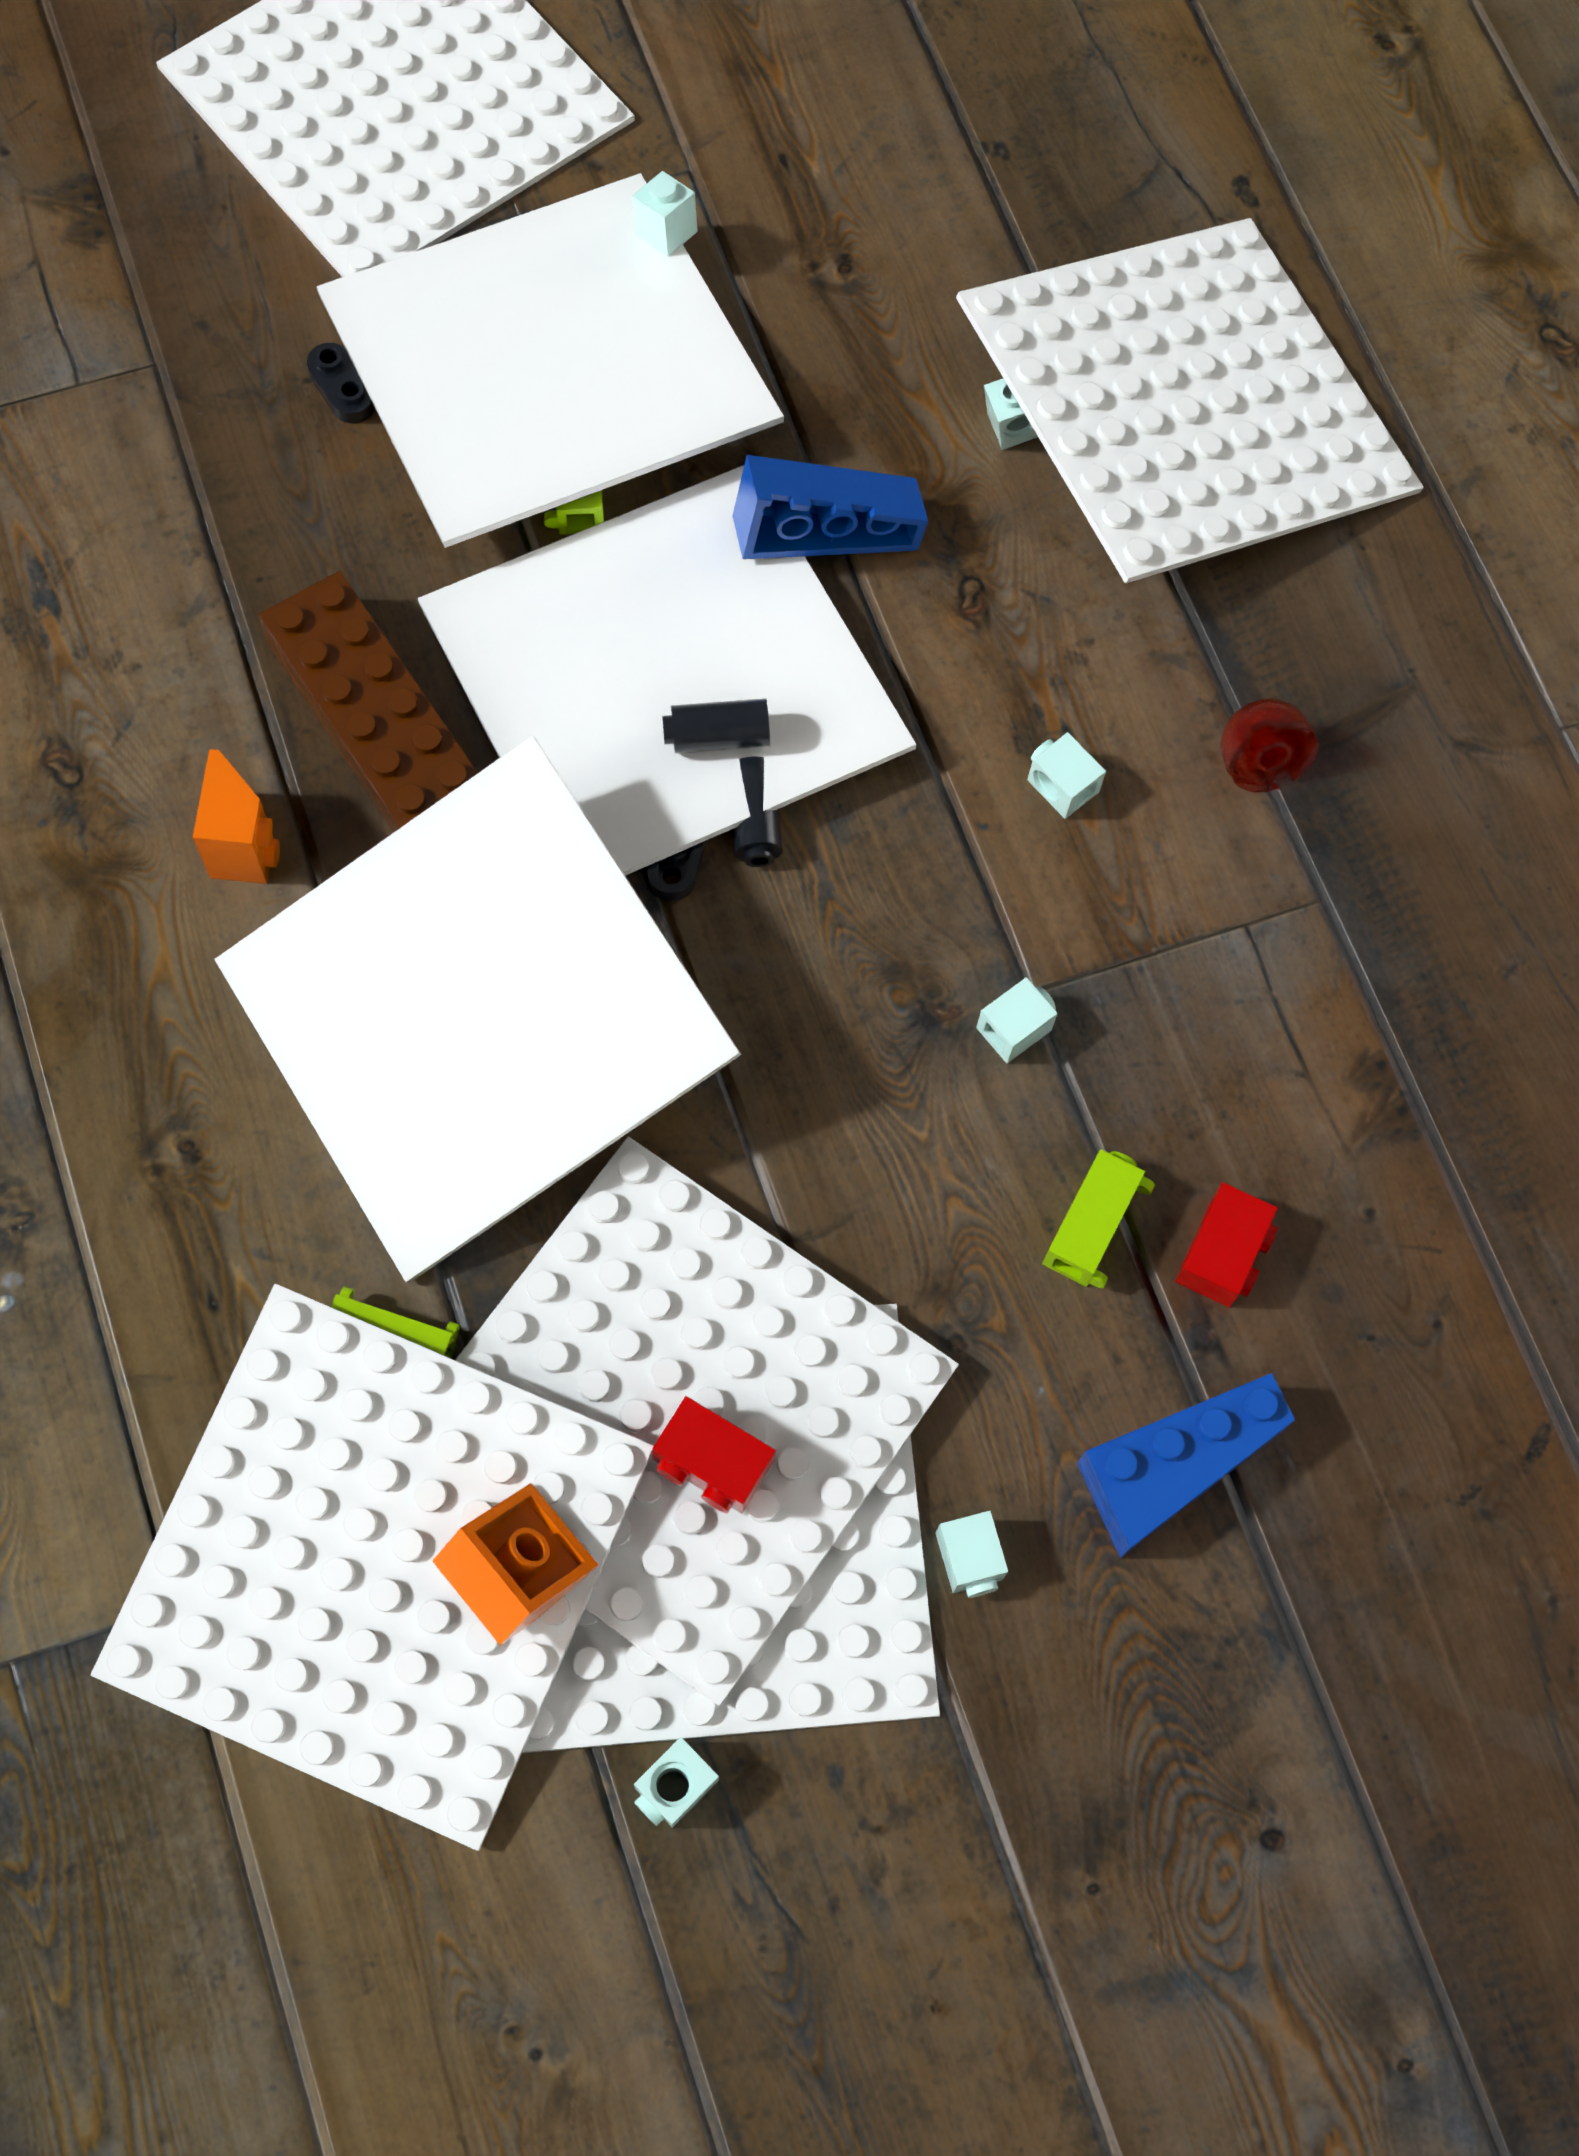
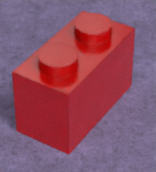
[1174,1182,1279,1308]
[652,1396,776,1514]

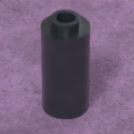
[662,698,770,753]
[733,756,783,867]

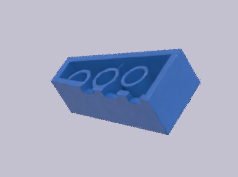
[732,455,928,559]
[1077,1373,1295,1558]

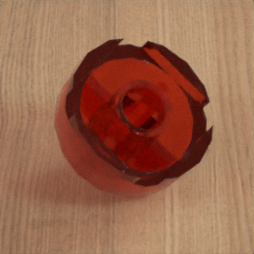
[1220,698,1319,792]

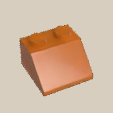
[192,749,280,884]
[432,1483,598,1645]

